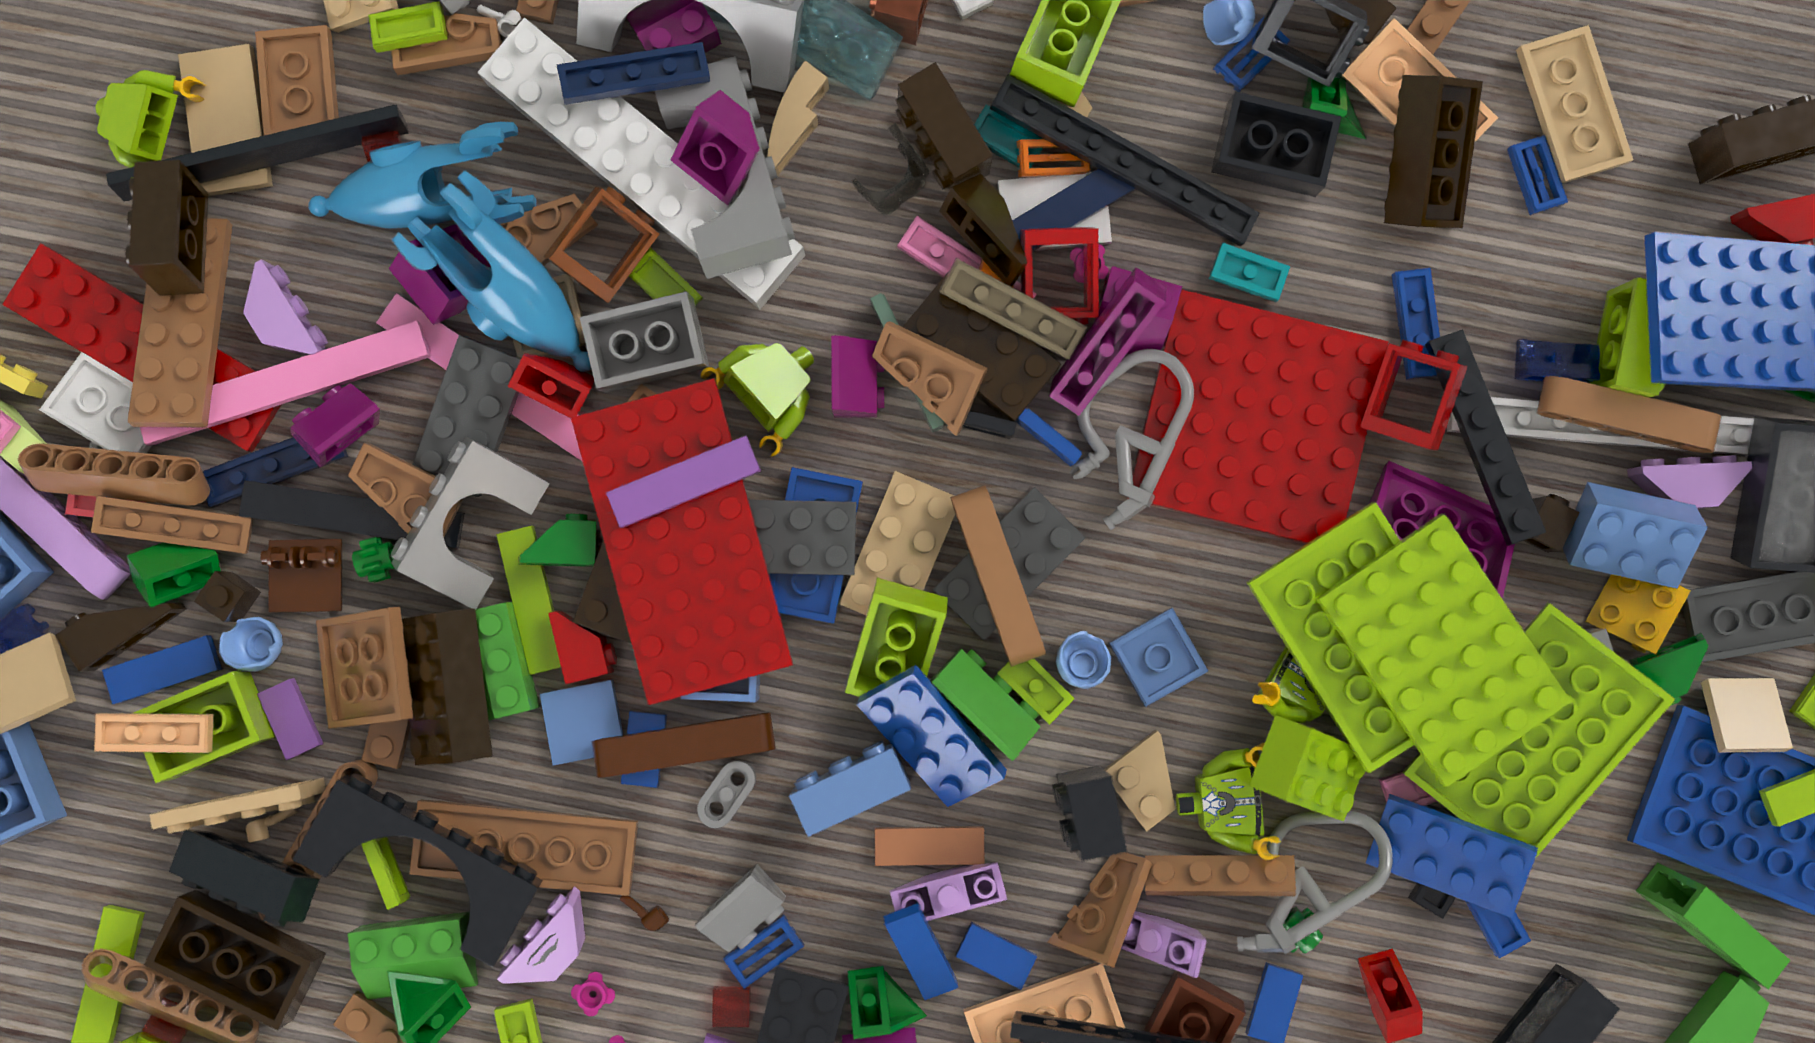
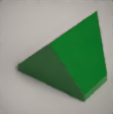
[1302,77,1366,139]
[847,966,927,1039]
[387,971,471,1043]

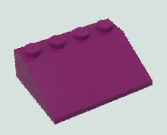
[1369,461,1515,600]

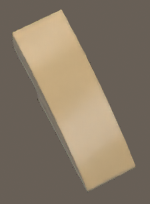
[767,61,829,180]

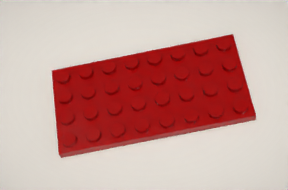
[571,378,794,706]

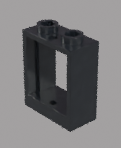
[1252,0,1370,87]

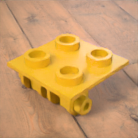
[1585,574,1691,655]

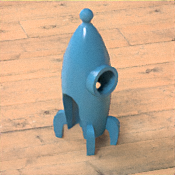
[308,121,537,228]
[392,170,591,372]

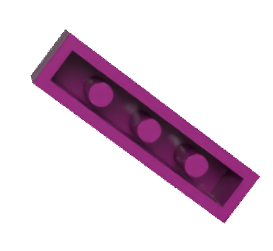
[1049,267,1166,416]

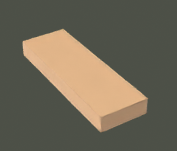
[94,713,213,753]

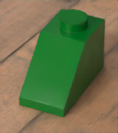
[518,514,596,567]
[127,543,221,608]
[1629,633,1708,706]

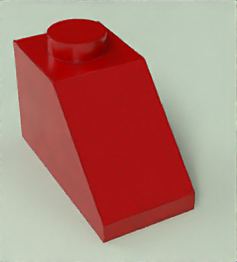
[1730,194,1815,245]
[508,353,594,418]
[548,611,617,684]
[1358,949,1423,1043]

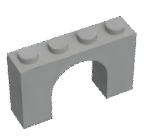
[391,436,550,610]

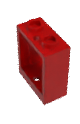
[1020,227,1099,324]
[1360,339,1467,450]

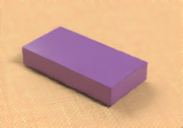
[257,678,324,760]

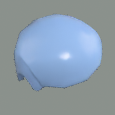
[1203,0,1255,45]
[219,616,283,672]
[1056,631,1111,689]

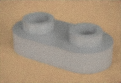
[697,760,756,828]

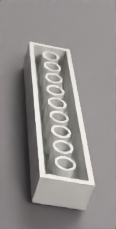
[477,17,806,310]

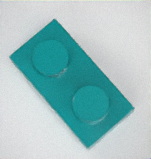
[1208,242,1291,302]

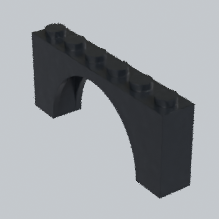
[292,774,543,967]

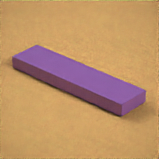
[606,436,761,528]

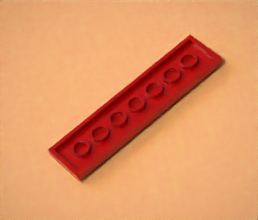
[2,243,282,452]

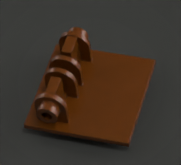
[260,539,342,612]

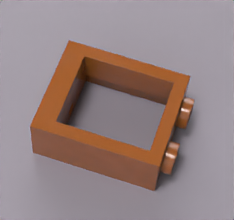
[544,186,660,303]

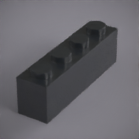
[169,829,320,927]

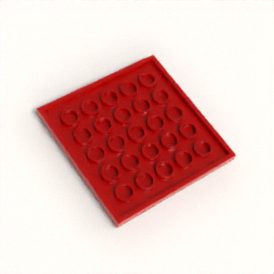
[1126,290,1389,544]

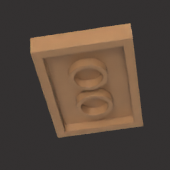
[255,25,339,135]

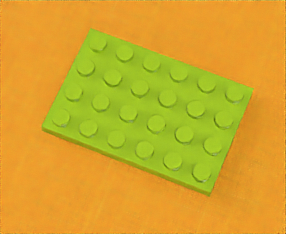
[1246,502,1414,773]
[1316,514,1571,787]
[1403,603,1676,858]

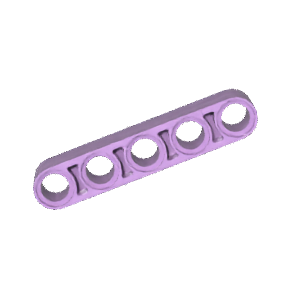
[0,456,131,600]

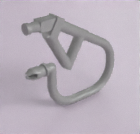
[1070,349,1194,530]
[1237,811,1393,954]

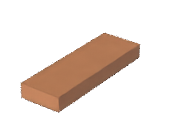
[875,826,985,866]

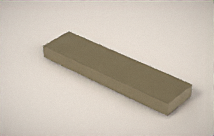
[939,258,1087,360]

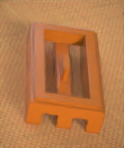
[1016,139,1090,178]

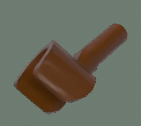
[619,895,669,931]

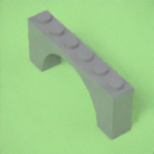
[576,0,804,93]
[655,56,795,279]

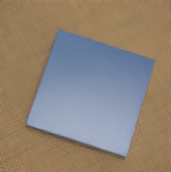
[1108,608,1208,707]
[540,679,623,766]

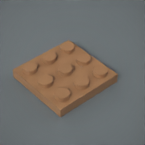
[316,607,413,729]

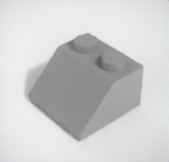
[695,864,786,952]

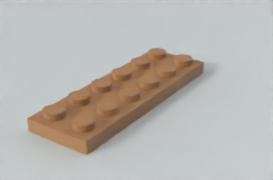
[127,219,232,428]
[409,799,638,896]

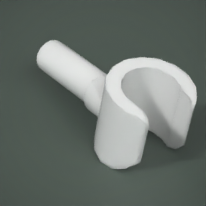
[477,5,521,38]

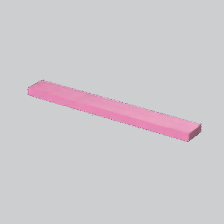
[376,293,583,462]
[140,321,431,446]

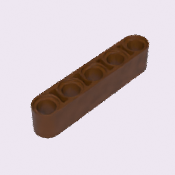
[592,712,776,778]

